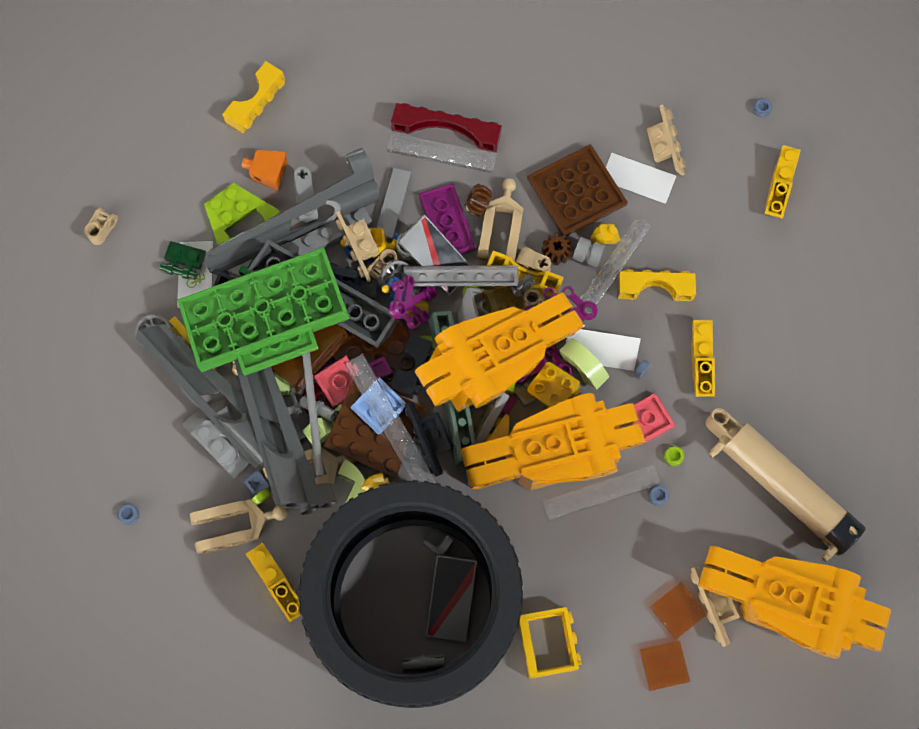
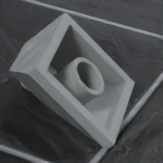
[458,287,500,323]

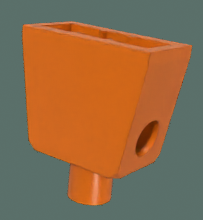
[242,150,288,191]

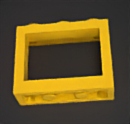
[519,607,582,679]

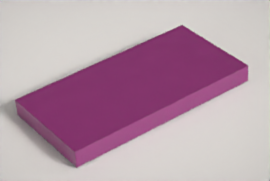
[419,184,476,255]

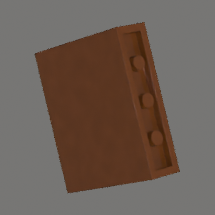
[271,324,349,393]

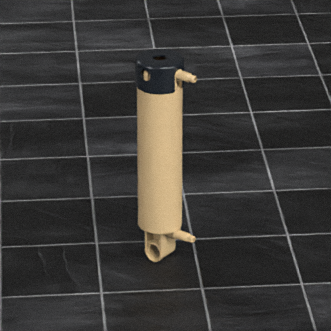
[705,408,866,562]

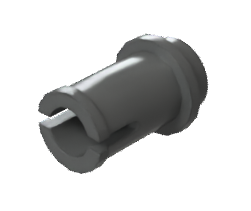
[511,274,536,297]

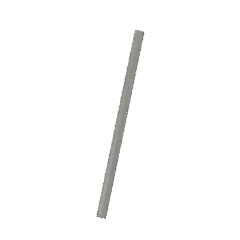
[302,352,324,477]

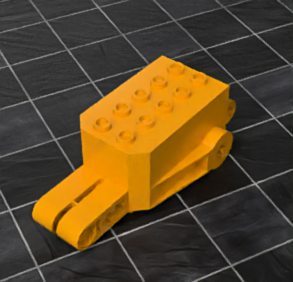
[415,292,585,412]
[460,393,646,491]
[698,546,891,659]

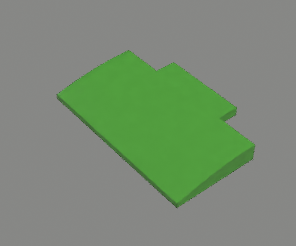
[177,247,350,376]

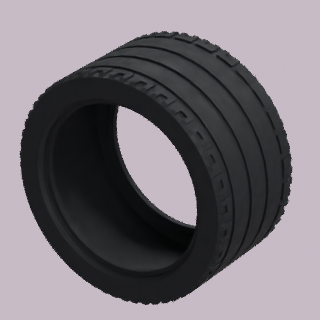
[299,480,523,708]

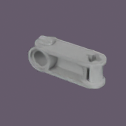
[294,167,318,223]

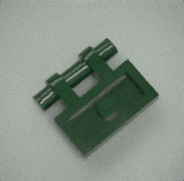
[160,241,207,280]

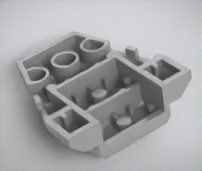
[182,390,273,479]

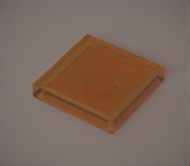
[650,582,706,640]
[639,641,690,691]

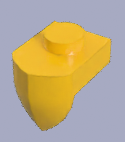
[590,224,621,244]
[361,473,389,491]

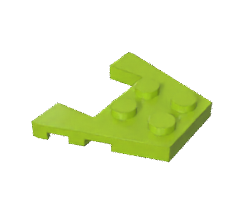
[204,183,280,245]

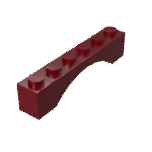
[391,103,502,153]

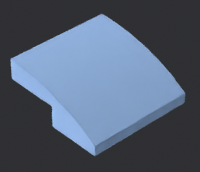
[350,377,405,435]

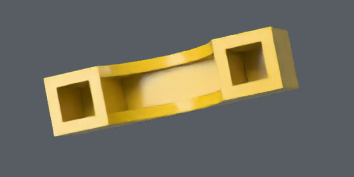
[222,61,285,133]
[487,251,564,297]
[618,269,696,301]

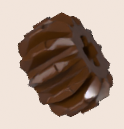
[464,184,492,217]
[541,233,573,266]

